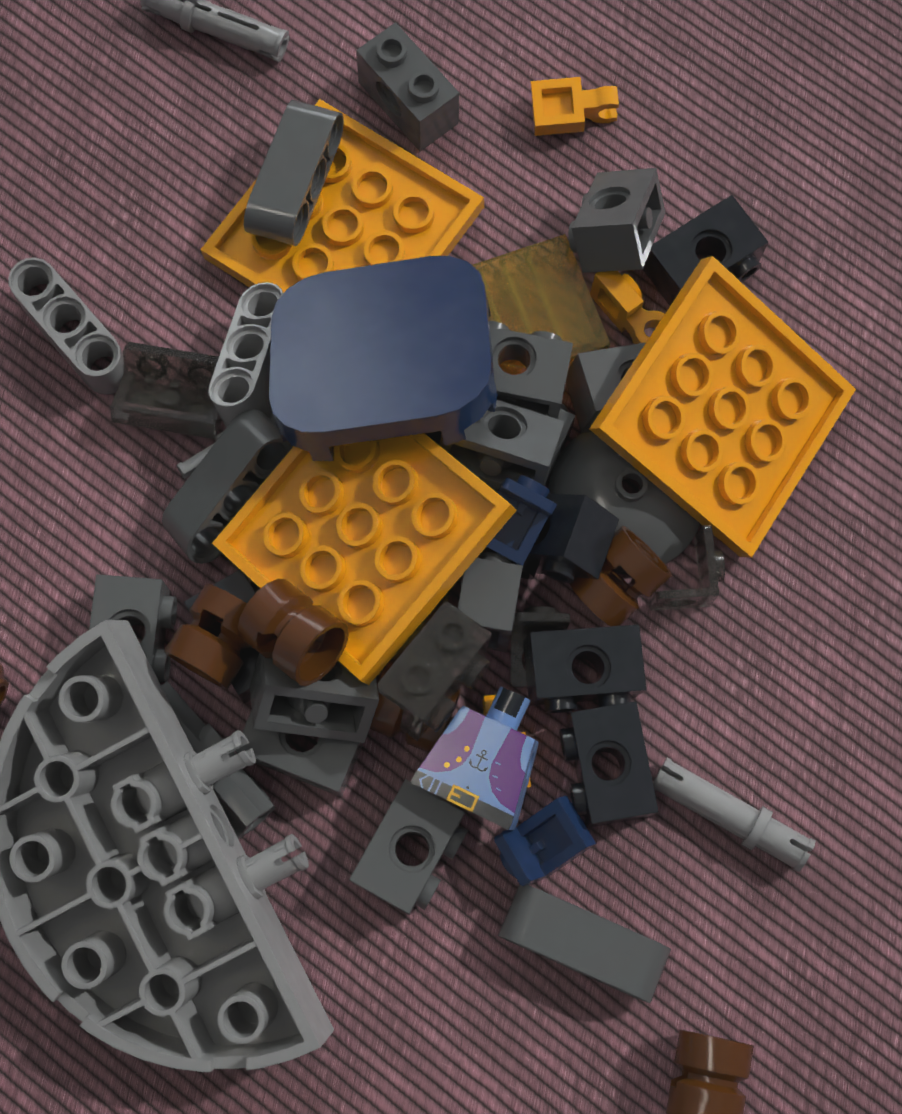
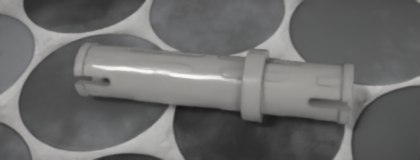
[140,0,289,62]
[653,757,816,872]

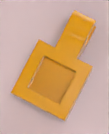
[531,77,619,136]
[590,271,665,344]

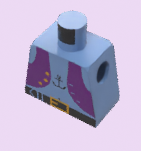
[410,686,539,830]

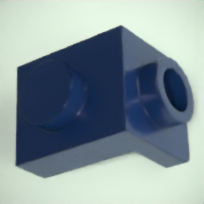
[485,475,557,566]
[494,795,596,886]

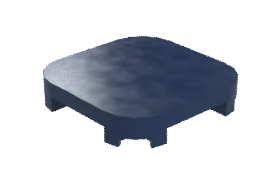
[269,256,498,461]

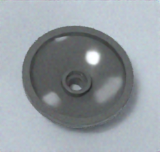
[548,431,701,574]

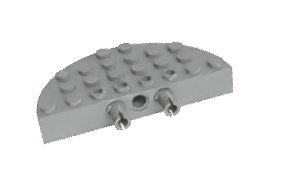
[0,620,334,1072]

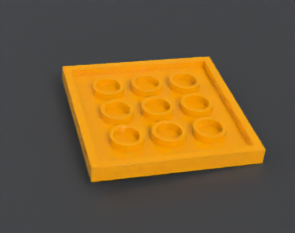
[200,99,485,293]
[589,256,856,558]
[212,433,517,685]

